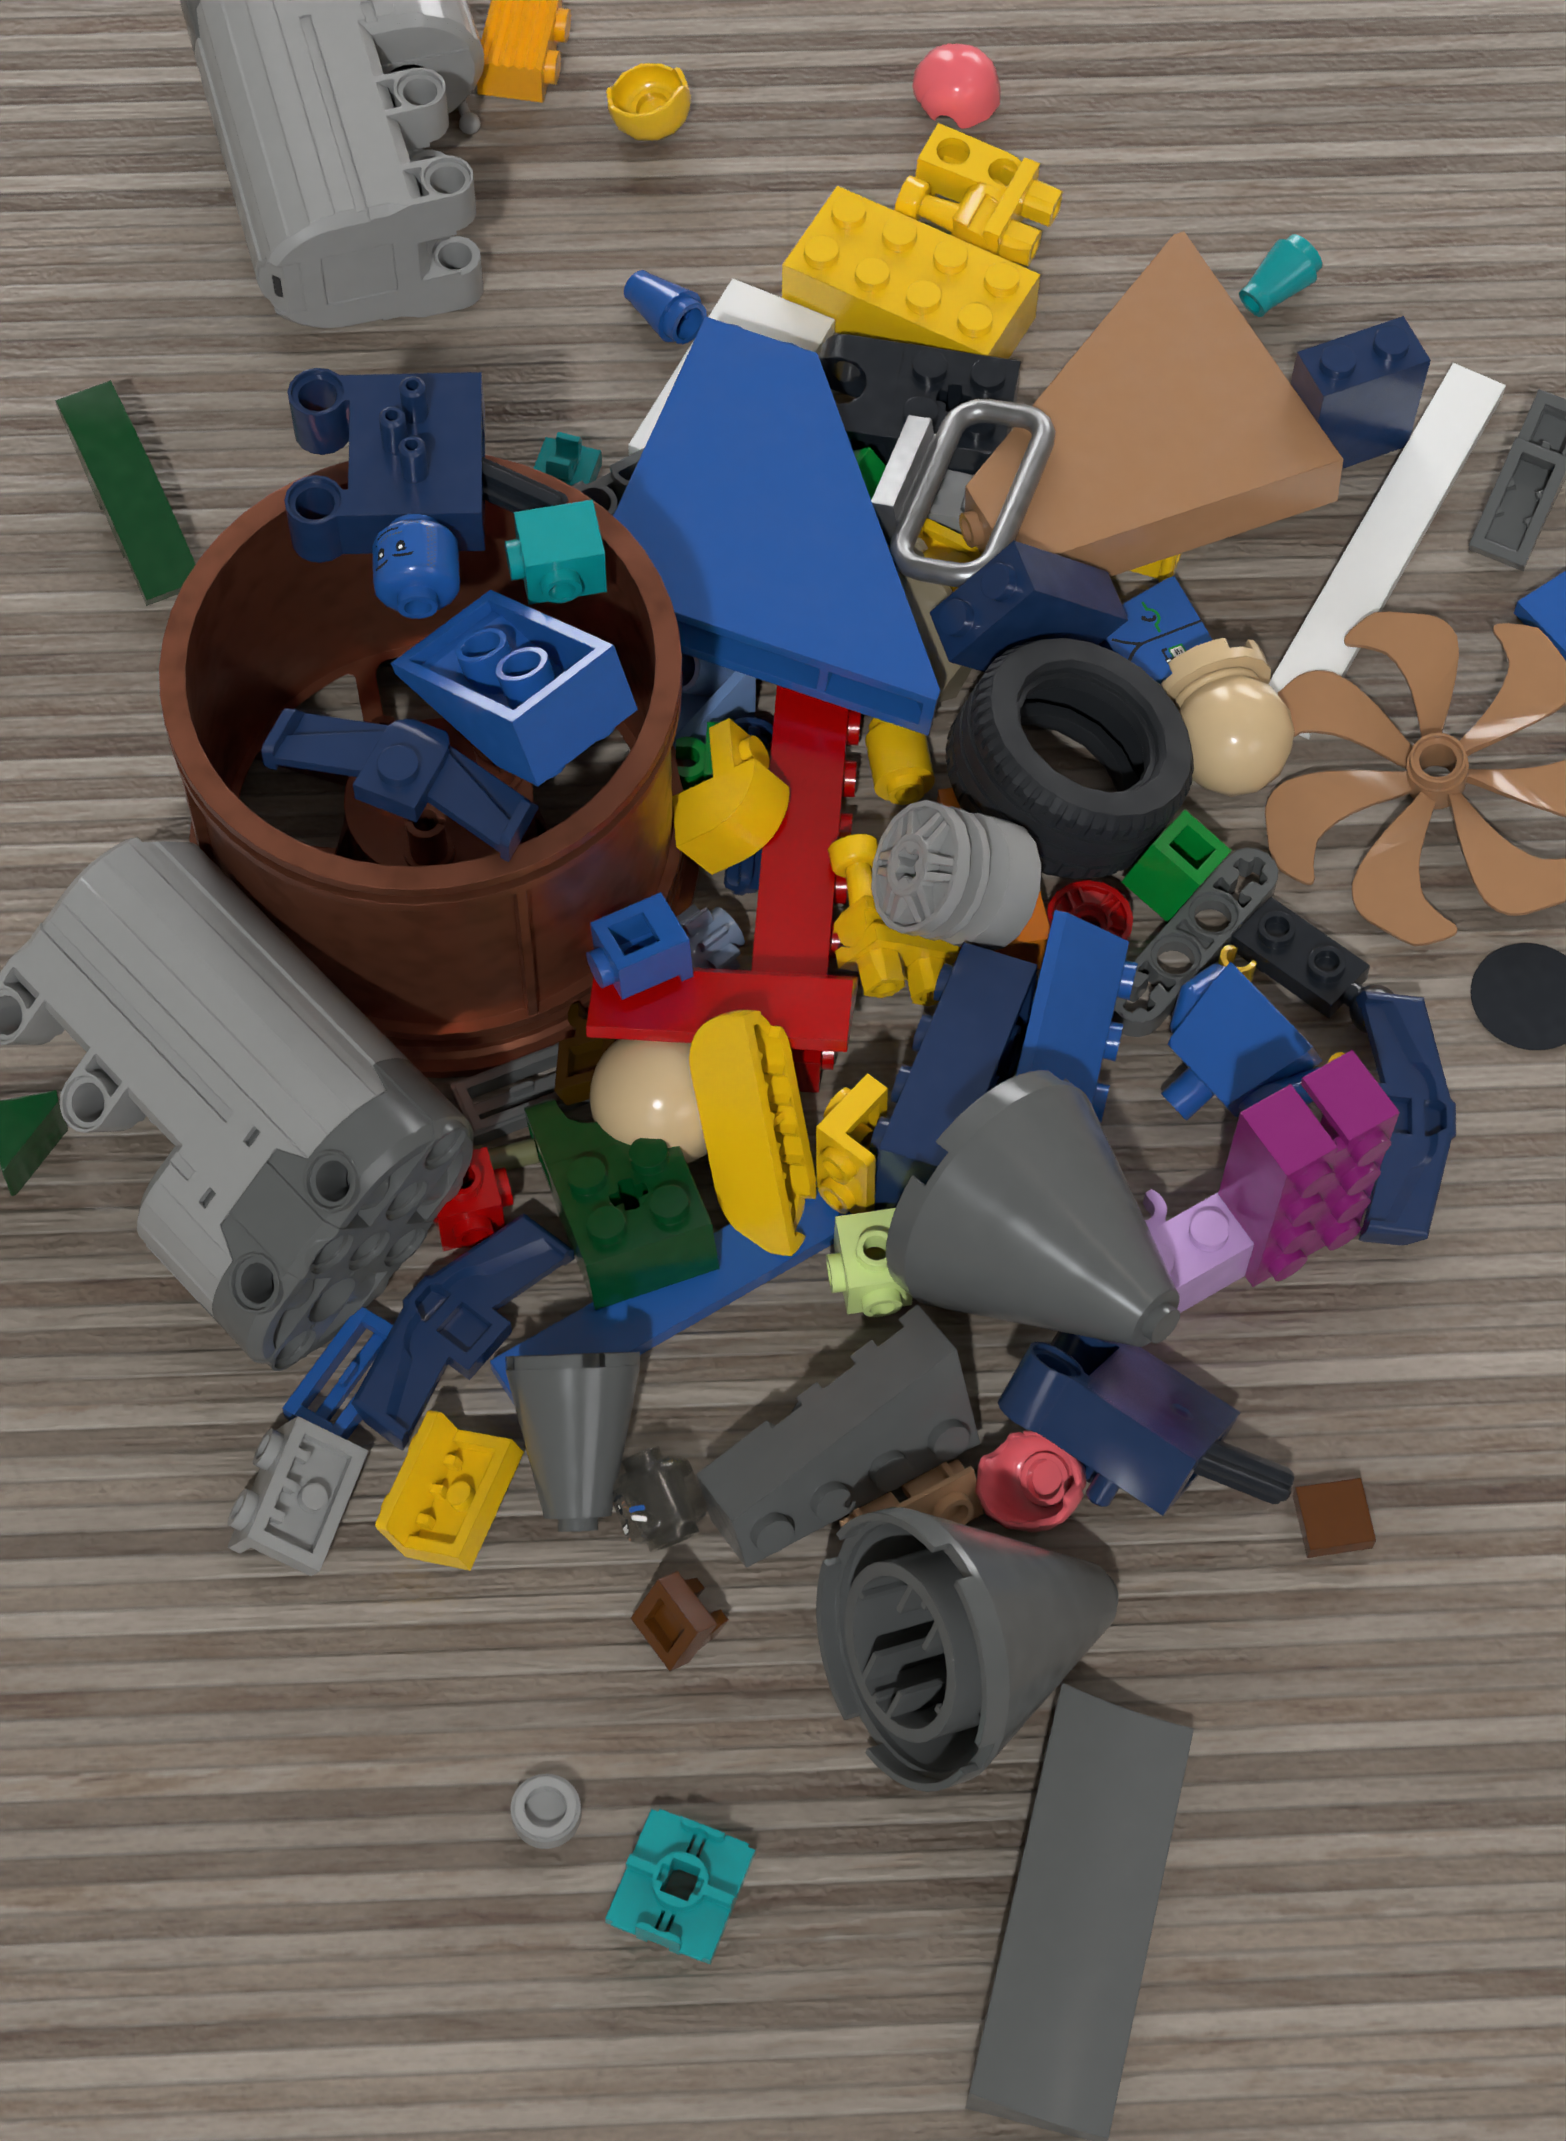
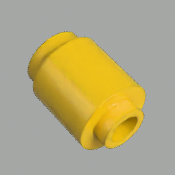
[865,718,935,805]

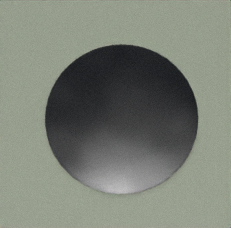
[1471,943,1566,1050]

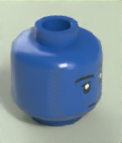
[372,514,460,619]

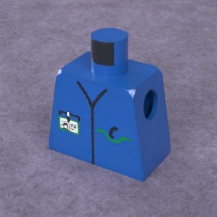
[1099,576,1213,684]

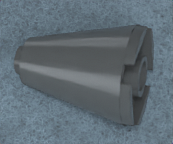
[505,1352,640,1532]

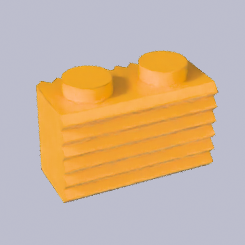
[477,0,571,103]

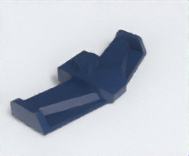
[262,708,539,862]
[1356,990,1456,1245]
[352,1213,575,1451]

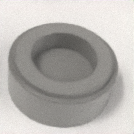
[511,1774,581,1849]

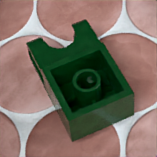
[524,1099,720,1310]

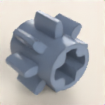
[676,904,745,970]

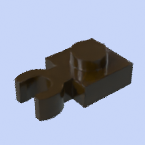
[555,1002,617,1106]

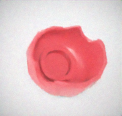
[913,44,1001,129]
[975,1430,1086,1533]

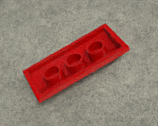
[586,968,858,1052]

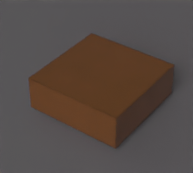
[1292,1478,1376,1558]

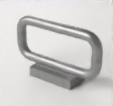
[871,399,1056,587]

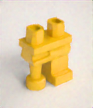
[894,123,1063,267]
[828,834,962,1006]

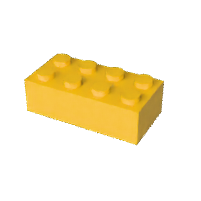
[782,186,1040,359]

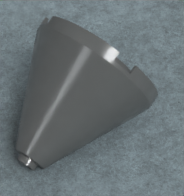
[886,1070,1180,1347]
[816,1507,1119,1792]

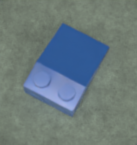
[391,590,638,786]

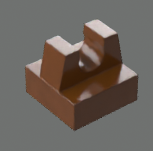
[630,1571,729,1671]

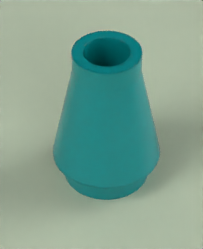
[1239,234,1323,317]

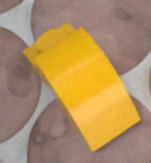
[672,718,790,875]

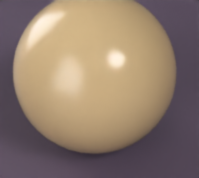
[590,1039,707,1164]

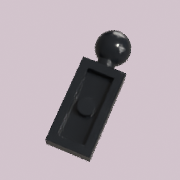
[1231,897,1394,1033]

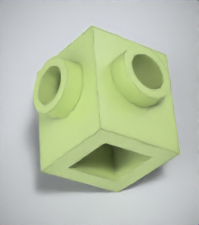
[826,1208,912,1317]

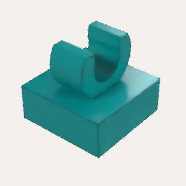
[533,432,602,486]

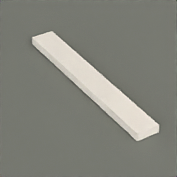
[1269,363,1506,740]

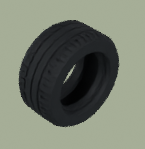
[945,638,1194,879]

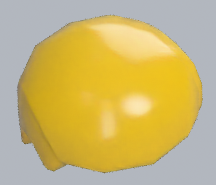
[606,63,691,141]

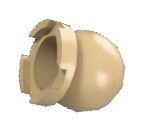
[1158,638,1294,797]

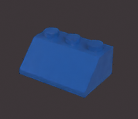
[1016,910,1138,1123]

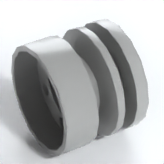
[871,800,1041,951]

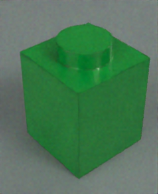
[1121,809,1232,923]

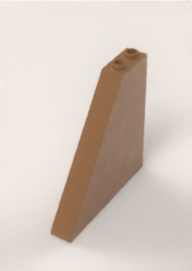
[959,231,1343,577]

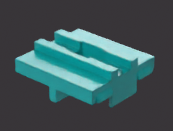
[605,1809,755,1965]

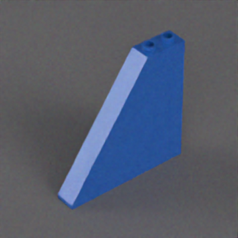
[613,316,940,736]

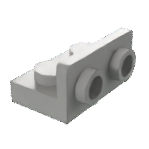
[227,1416,368,1576]

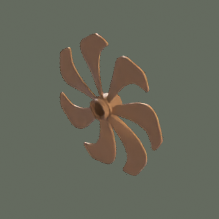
[1265,612,1566,947]

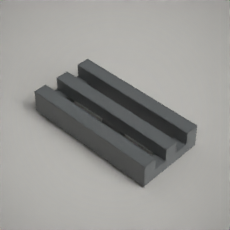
[450,1043,590,1145]

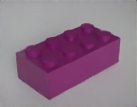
[1218,1050,1400,1287]

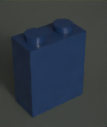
[1290,316,1431,469]
[929,541,1128,672]

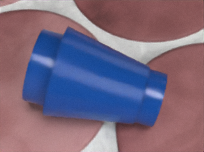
[624,270,707,344]

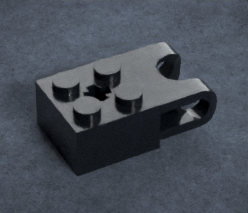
[819,334,1021,475]

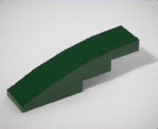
[55,380,196,606]

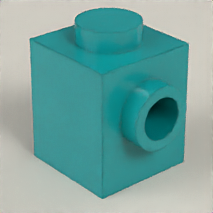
[505,500,607,605]

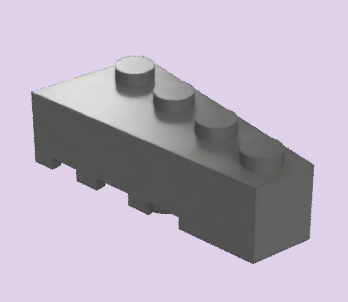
[696,1304,980,1568]

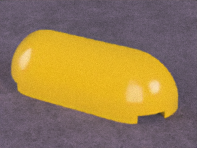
[689,1010,816,1256]

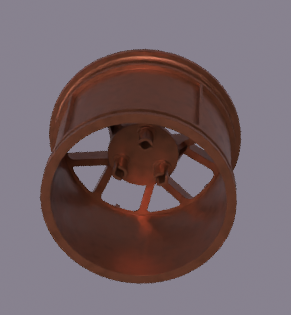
[159,455,700,1078]

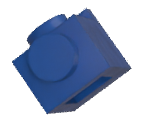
[586,892,693,1000]

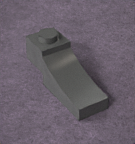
[1469,389,1566,571]

